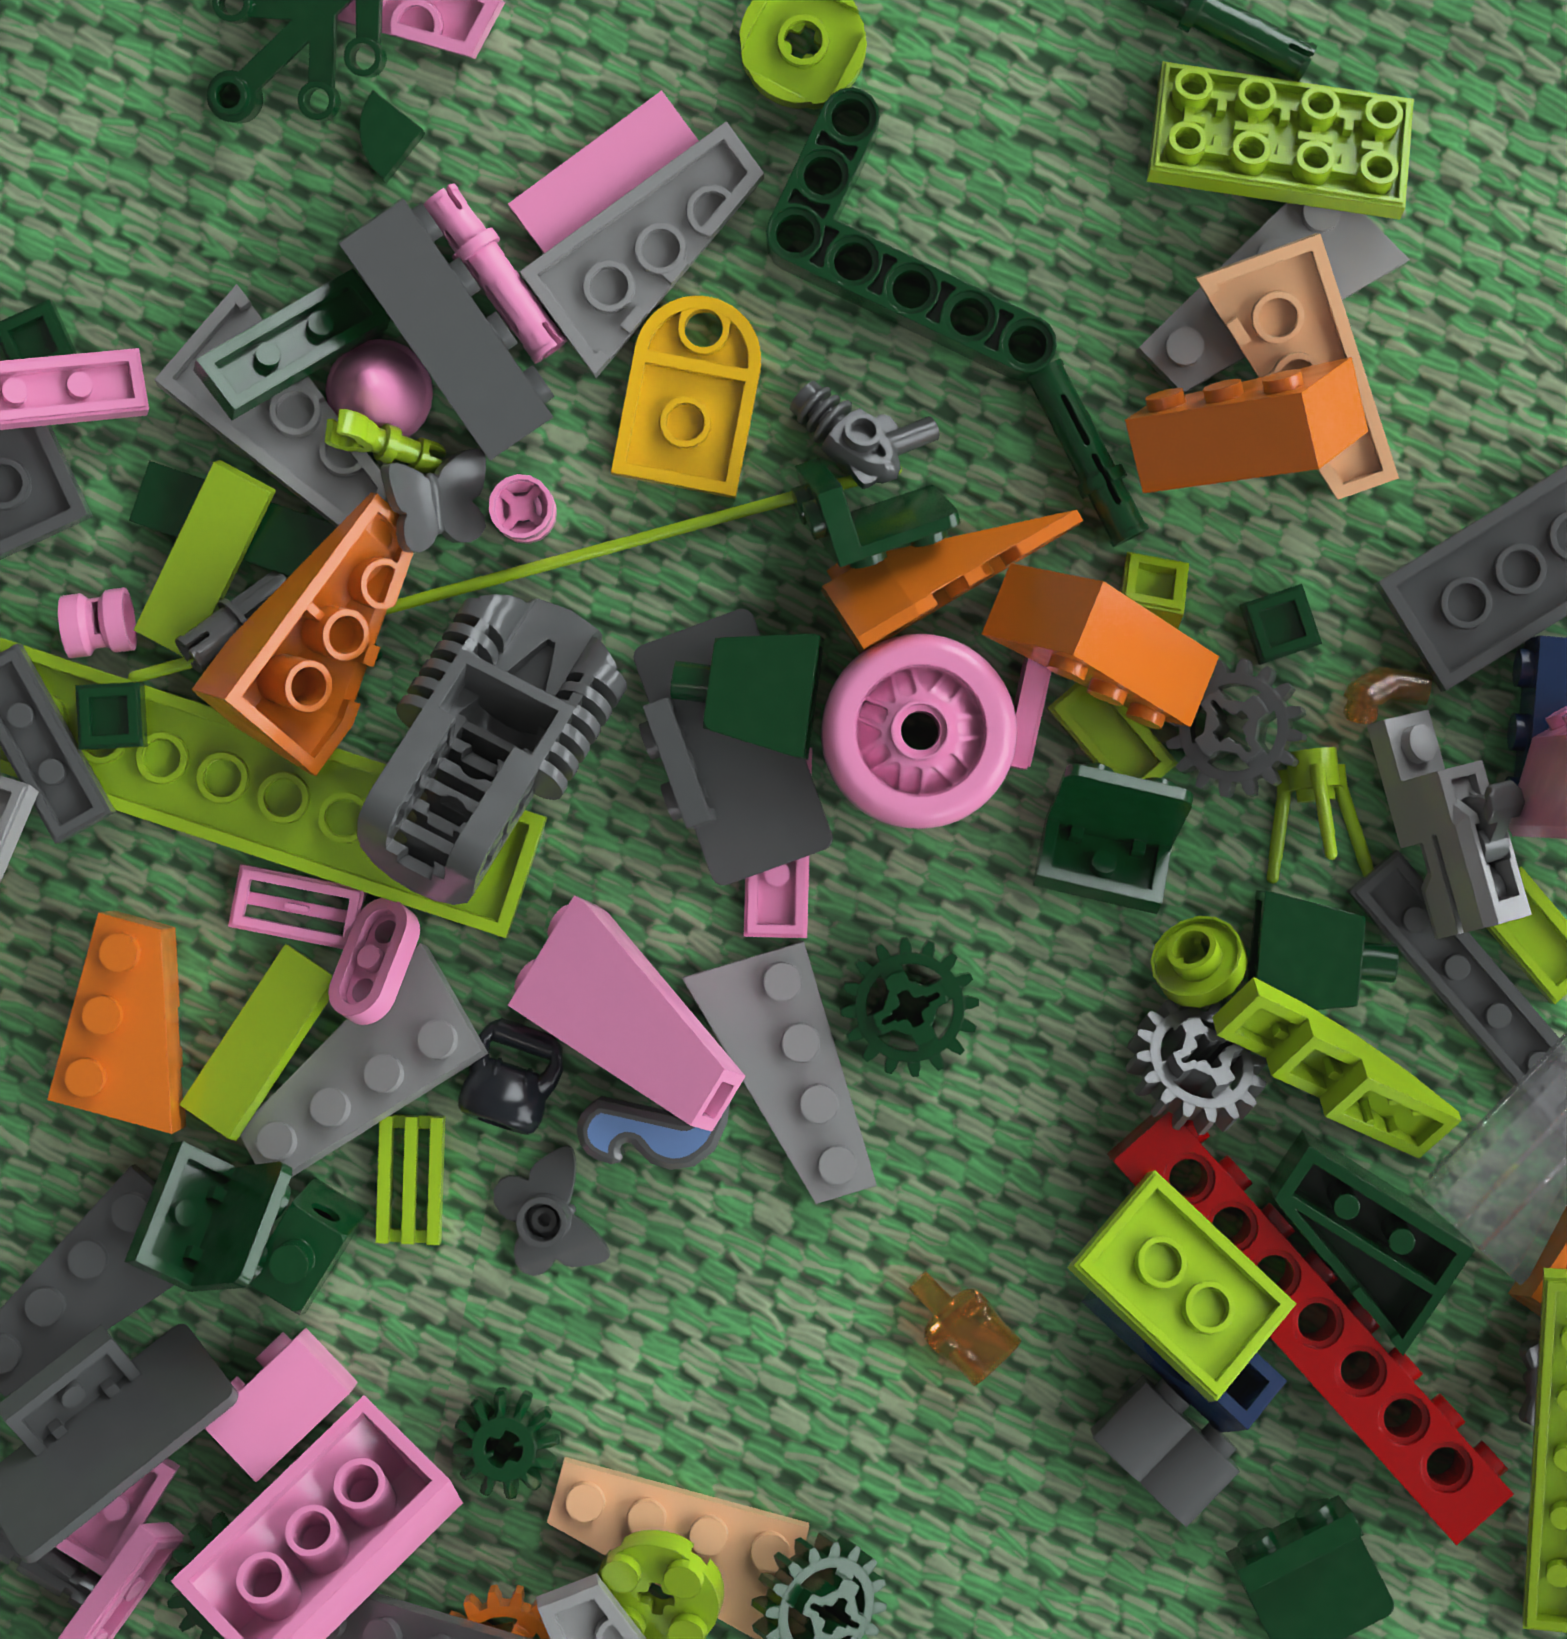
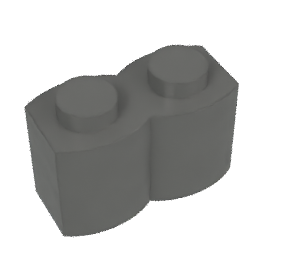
[1090,1375,1240,1527]

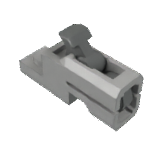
[1367,710,1532,939]

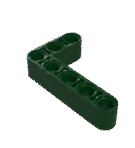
[766,87,1057,381]

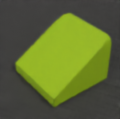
[1119,552,1189,629]

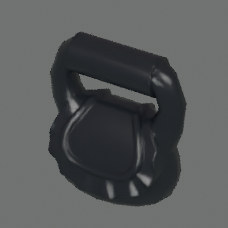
[458,1017,563,1135]

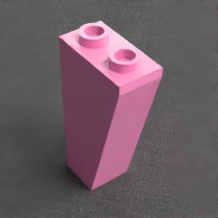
[508,895,745,1132]

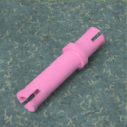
[423,183,568,364]

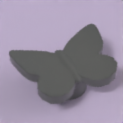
[381,448,486,553]
[493,1145,610,1276]

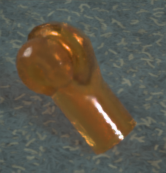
[1343,667,1432,724]

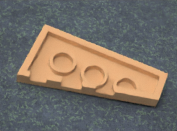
[1194,233,1399,500]
[547,1457,809,1639]

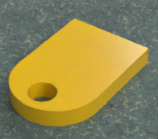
[611,296,761,499]

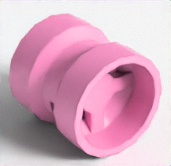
[488,474,557,544]
[58,588,137,659]

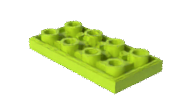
[1147,61,1414,220]

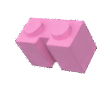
[204,1328,358,1482]

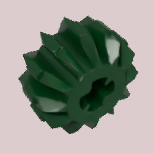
[451,1387,561,1499]

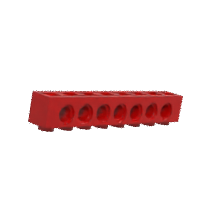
[1107,1110,1514,1546]

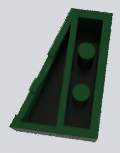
[1268,1129,1475,1356]

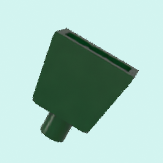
[670,634,825,760]
[1247,890,1399,1010]
[249,1177,369,1315]

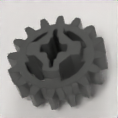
[1165,658,1307,798]
[1126,999,1267,1135]

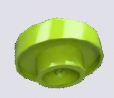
[1151,916,1248,1008]

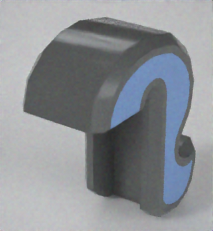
[577,1096,730,1170]

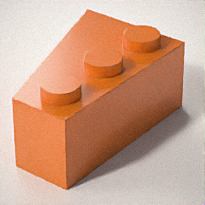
[1125,357,1368,493]
[981,563,1219,730]
[47,910,186,1134]

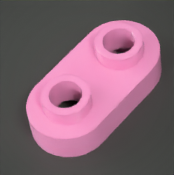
[329,898,420,1025]

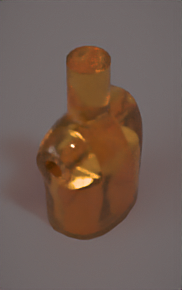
[908,1271,1022,1386]

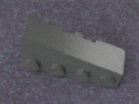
[339,198,555,461]

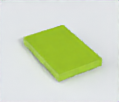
[1067,1170,1296,1402]

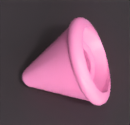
[325,339,433,437]

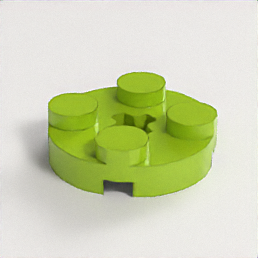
[739,0,867,109]
[597,1530,724,1639]

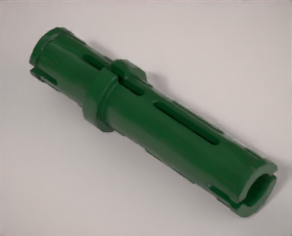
[1137,0,1317,82]
[1026,359,1149,547]

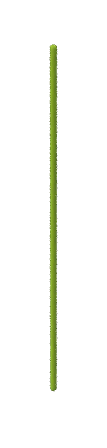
[128,465,902,682]

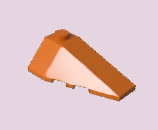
[821,509,1083,654]

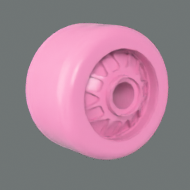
[821,634,1017,829]

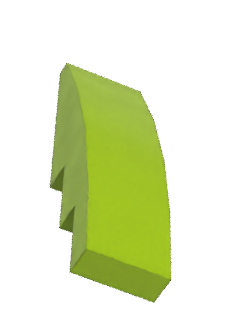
[1212,977,1462,1159]

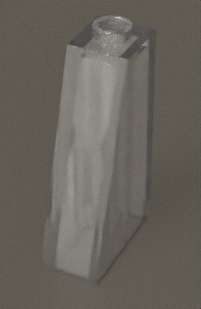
[1420,1031,1567,1285]

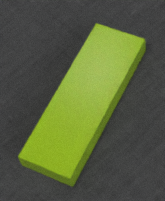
[134,460,276,657]
[179,944,333,1141]

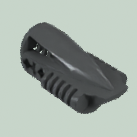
[357,594,627,905]

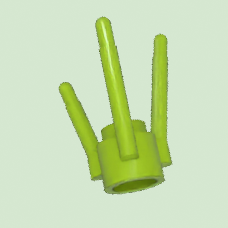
[1266,747,1374,884]

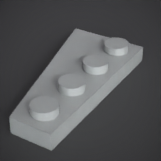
[154,284,389,528]
[682,941,877,1204]
[240,943,489,1177]

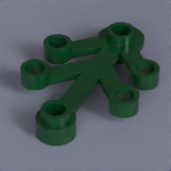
[207,0,387,124]

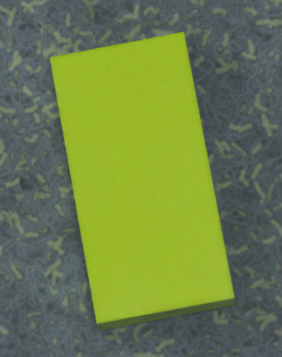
[1046,682,1178,779]
[1487,866,1567,1004]

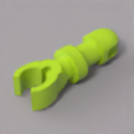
[324,409,446,474]

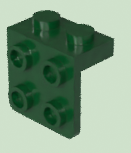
[791,458,961,569]
[1033,763,1194,914]
[124,1141,292,1292]
[1225,1495,1394,1639]

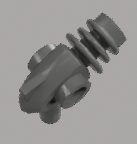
[790,381,940,489]

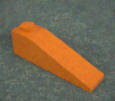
[191,492,414,776]

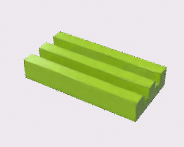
[375,1114,446,1245]

